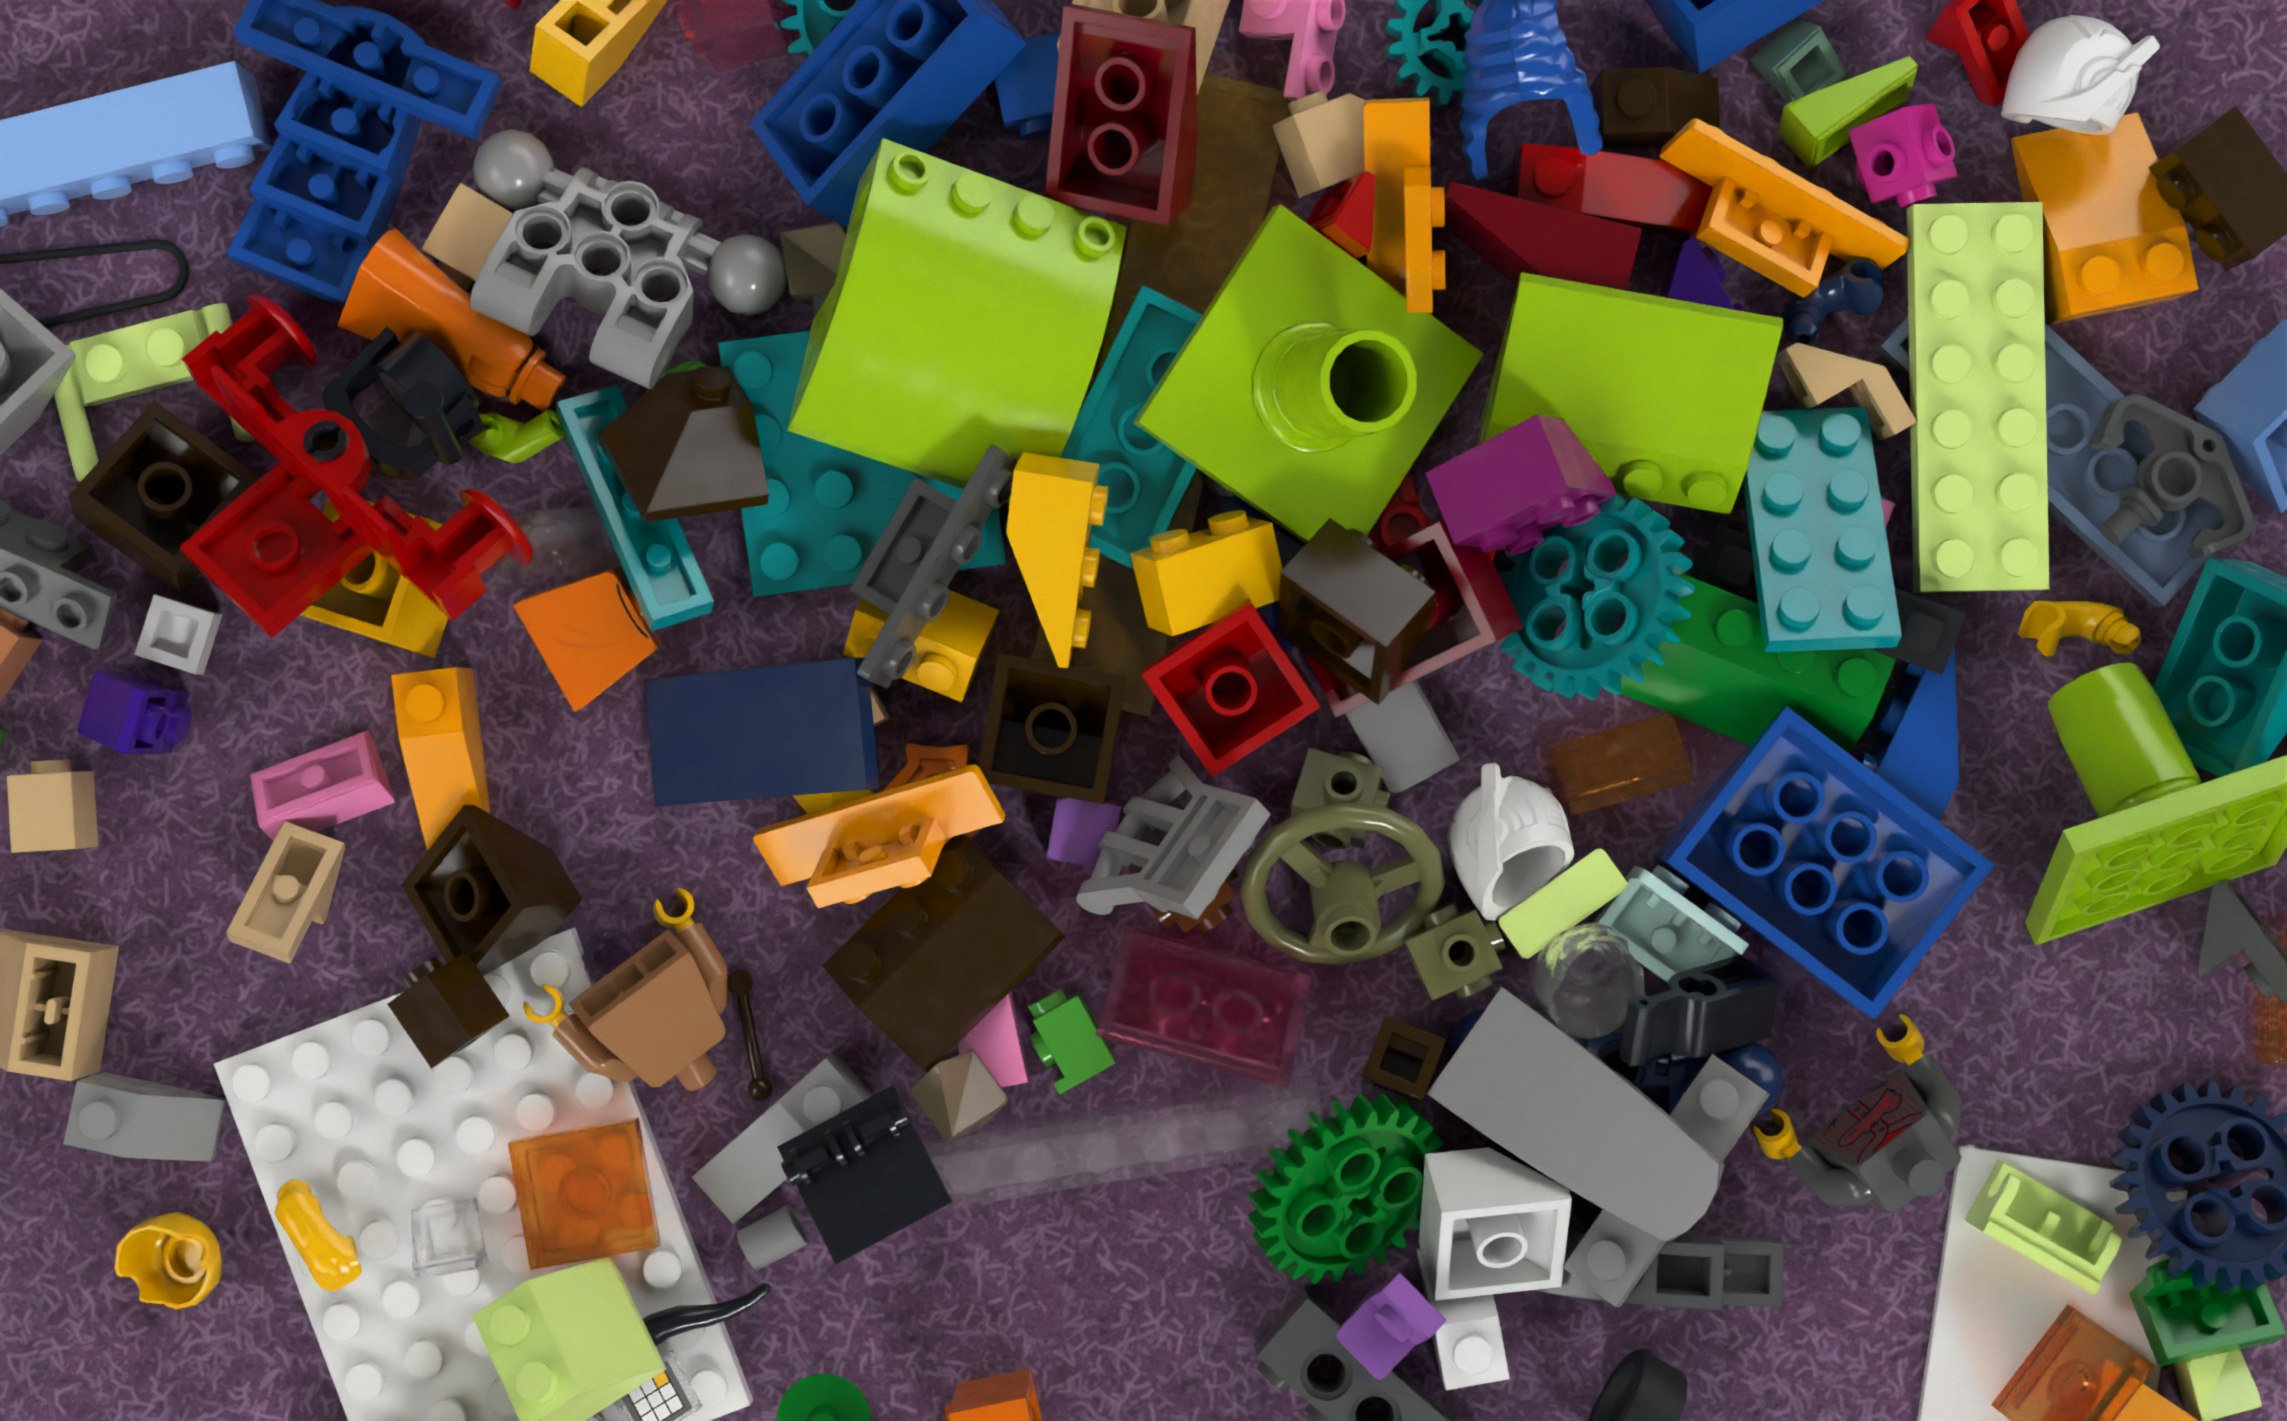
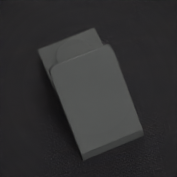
[2197,881,2287,1002]

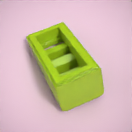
[1779,56,1918,168]

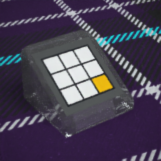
[614,1350,703,1421]

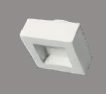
[134,594,223,675]

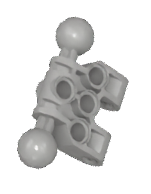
[470,129,788,389]

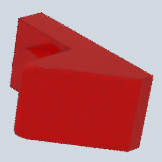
[1926,0,2030,107]

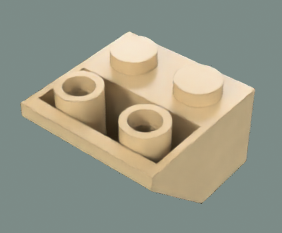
[0,928,119,1081]

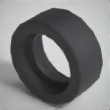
[1588,1350,1688,1421]

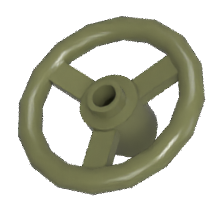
[1239,801,1445,966]

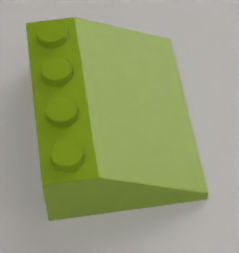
[1479,272,1783,515]

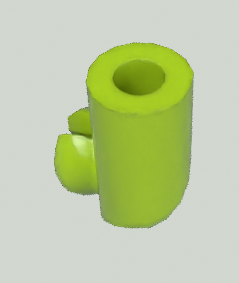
[468,410,565,463]

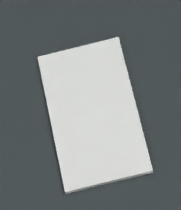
[1917,1144,2187,1421]

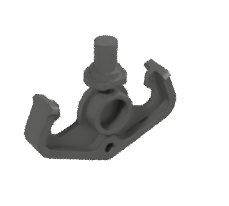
[2088,394,2254,559]

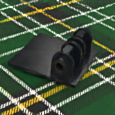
[777,1085,953,1265]

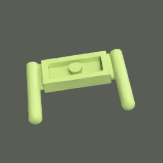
[54,303,255,482]

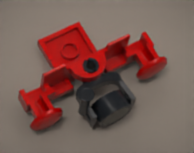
[180,293,533,639]

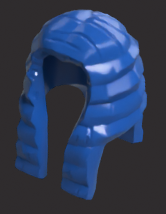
[1459,0,1603,183]

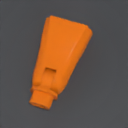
[337,228,566,412]

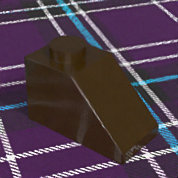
[1590,67,1720,148]

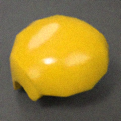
[114,1212,222,1309]

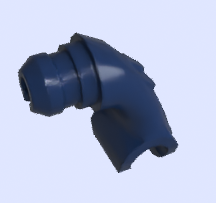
[1782,257,1884,346]

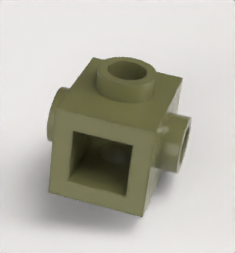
[1291,748,1391,849]
[1402,901,1506,1001]

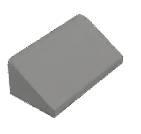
[1338,680,1460,796]

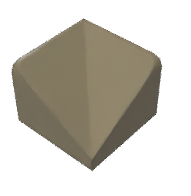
[779,222,848,302]
[910,1050,1008,1142]

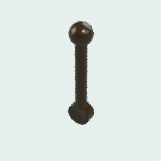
[727,970,773,1101]

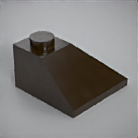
[599,366,769,522]
[401,805,582,976]

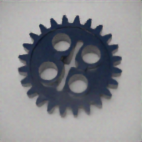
[2109,1080,2287,1293]

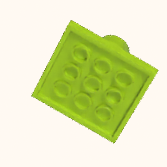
[1132,204,1484,544]
[2025,663,2287,946]

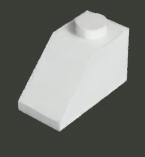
[1416,1248,1510,1390]

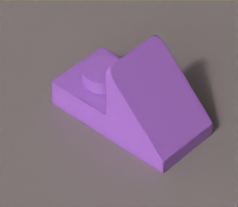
[1335,1273,1447,1380]

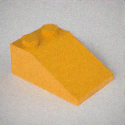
[2010,112,2199,325]

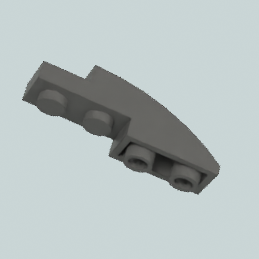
[1530,1225,1784,1310]

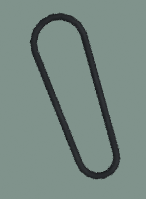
[0,240,189,327]

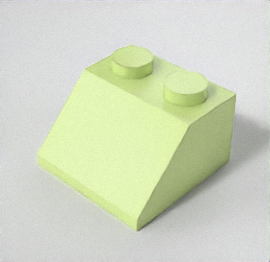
[472,1256,666,1421]

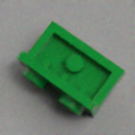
[2129,1259,2287,1367]

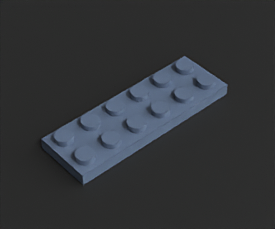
[1875,314,2223,607]

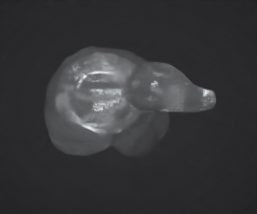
[1531,923,1647,1039]

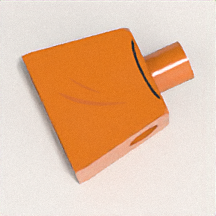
[513,566,661,712]

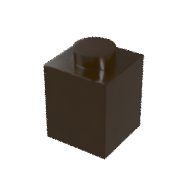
[387,952,510,1069]

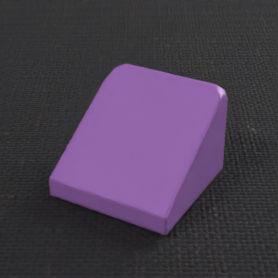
[1046,796,1122,866]

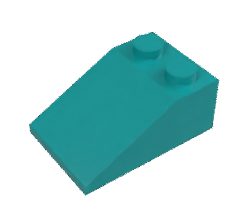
[2153,557,2287,778]

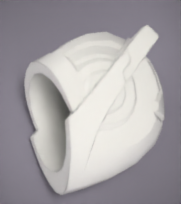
[2001,15,2160,135]
[1447,763,1574,921]

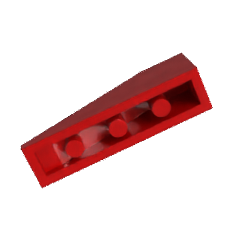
[1510,143,1713,237]

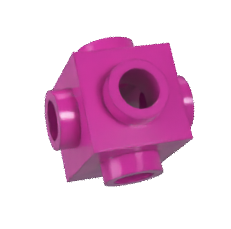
[1848,103,1958,209]

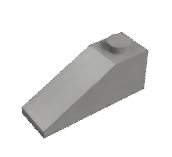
[691,1050,874,1225]

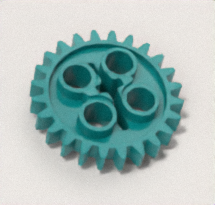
[1497,492,1695,701]

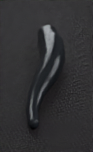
[642,1283,771,1347]

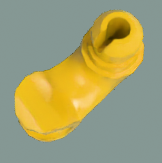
[2017,601,2142,657]
[275,1180,362,1292]

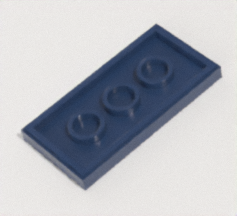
[644,657,879,806]

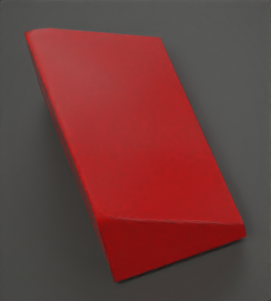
[1304,171,1375,259]

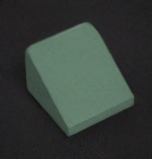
[1750,19,1848,103]

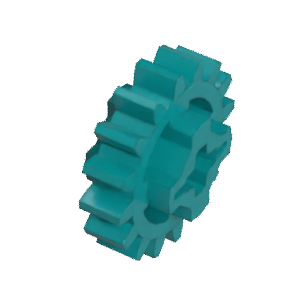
[1384,0,1485,110]

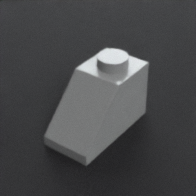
[63,1072,227,1162]

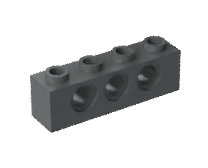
[1255,1286,1458,1421]

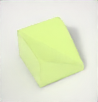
[2173,1349,2262,1421]

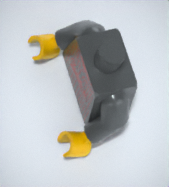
[1753,1014,1962,1214]

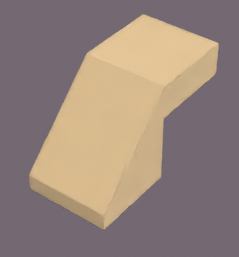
[1775,343,1917,441]

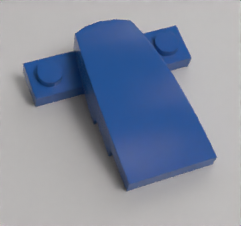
[226,0,503,308]

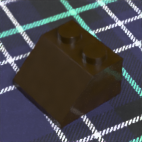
[2148,106,2287,271]
[68,400,260,595]
[1277,518,1436,706]
[978,653,1127,804]

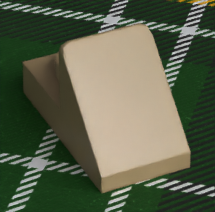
[226,821,345,963]

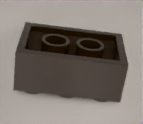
[822,833,1066,1073]

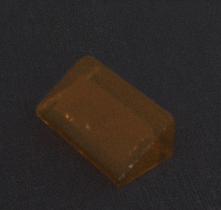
[1548,712,1694,815]

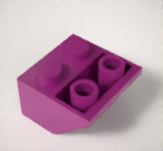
[1425,414,1617,555]

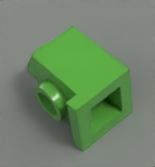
[1028,988,1116,1095]

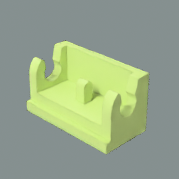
[1964,1159,2122,1296]

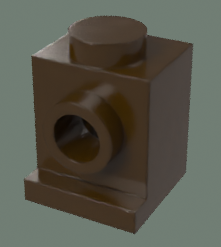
[1362,1015,1446,1105]

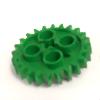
[1247,1093,1443,1284]

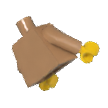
[523,888,728,1091]

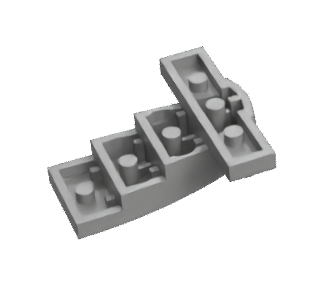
[1427,987,1770,1307]

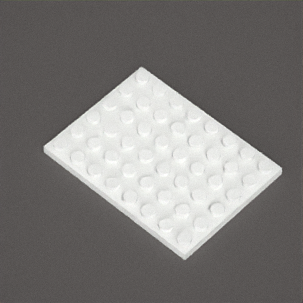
[214,927,753,1421]

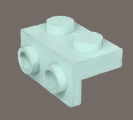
[1590,864,1749,983]

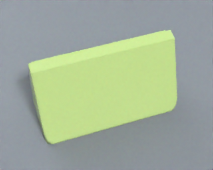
[1498,848,1628,959]

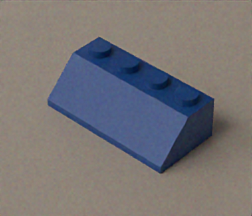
[749,0,1027,227]

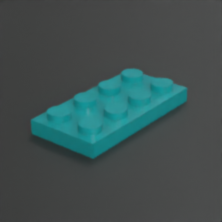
[1060,285,1203,571]
[1743,407,1902,653]

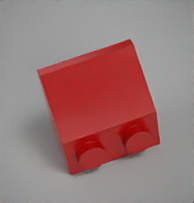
[1140,600,1321,777]

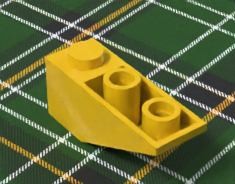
[1006,452,1109,669]

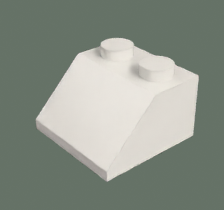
[1419,1147,1572,1301]

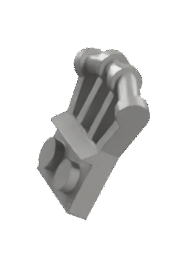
[1076,754,1271,920]

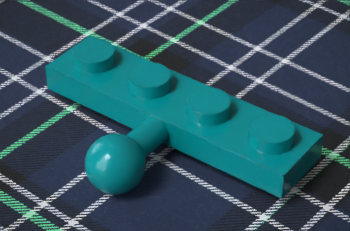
[556,385,714,632]

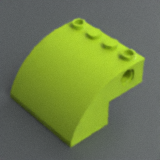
[787,138,1127,504]

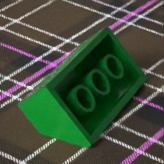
[1600,574,1896,753]

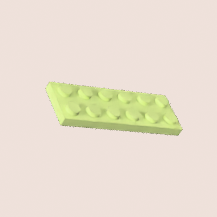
[1906,202,2050,593]

